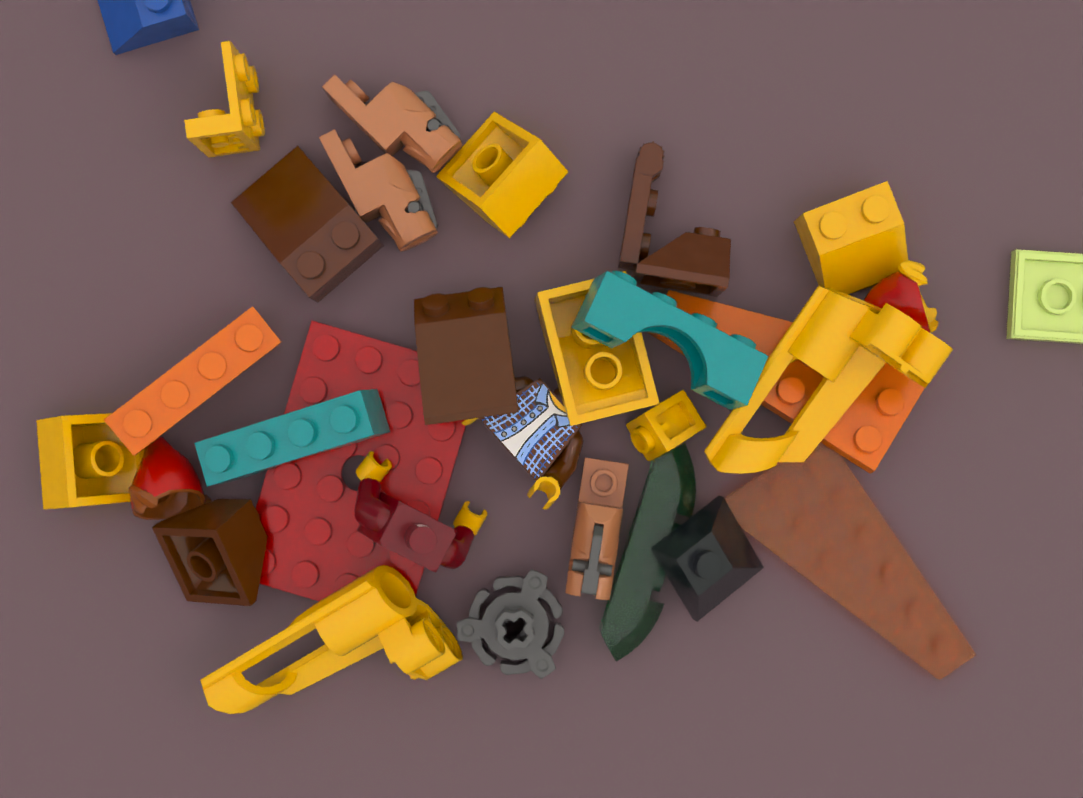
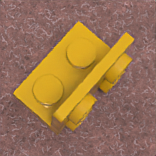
[184,41,265,158]

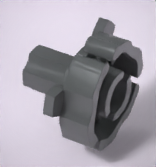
[457,569,565,679]

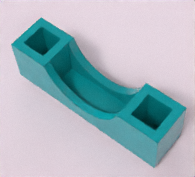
[571,271,768,410]
[194,389,390,487]

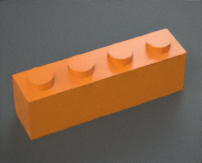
[104,306,281,456]

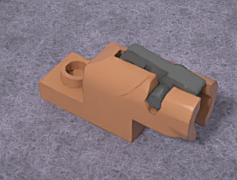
[322,74,463,173]
[319,129,438,252]
[565,457,629,600]

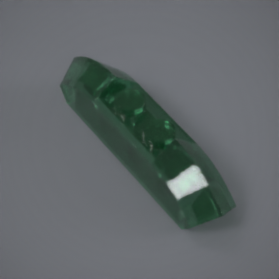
[599,443,696,661]

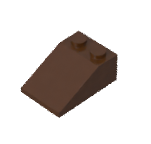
[231,145,384,303]
[414,287,519,425]

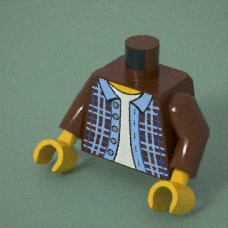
[461,376,584,510]

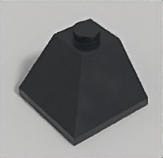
[651,496,764,622]

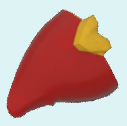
[863,260,939,333]

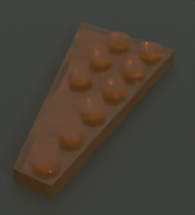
[724,442,976,680]

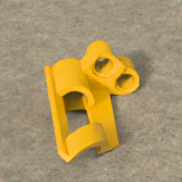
[704,286,953,474]
[200,565,463,714]

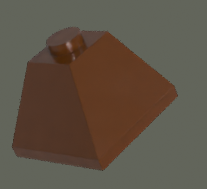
[632,227,731,297]
[152,499,268,606]

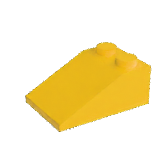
[534,271,659,426]

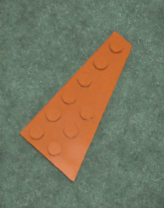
[647,290,925,474]

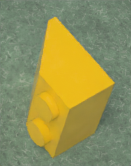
[436,111,568,238]
[794,181,908,294]
[36,413,145,509]

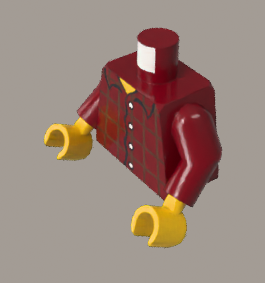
[354,451,487,573]

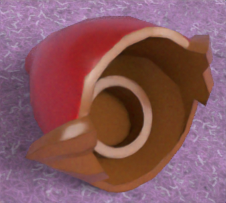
[128,436,212,520]

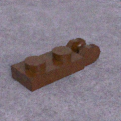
[618,141,665,270]

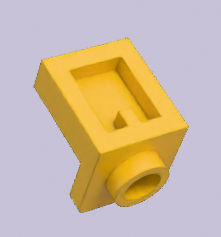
[626,389,707,461]

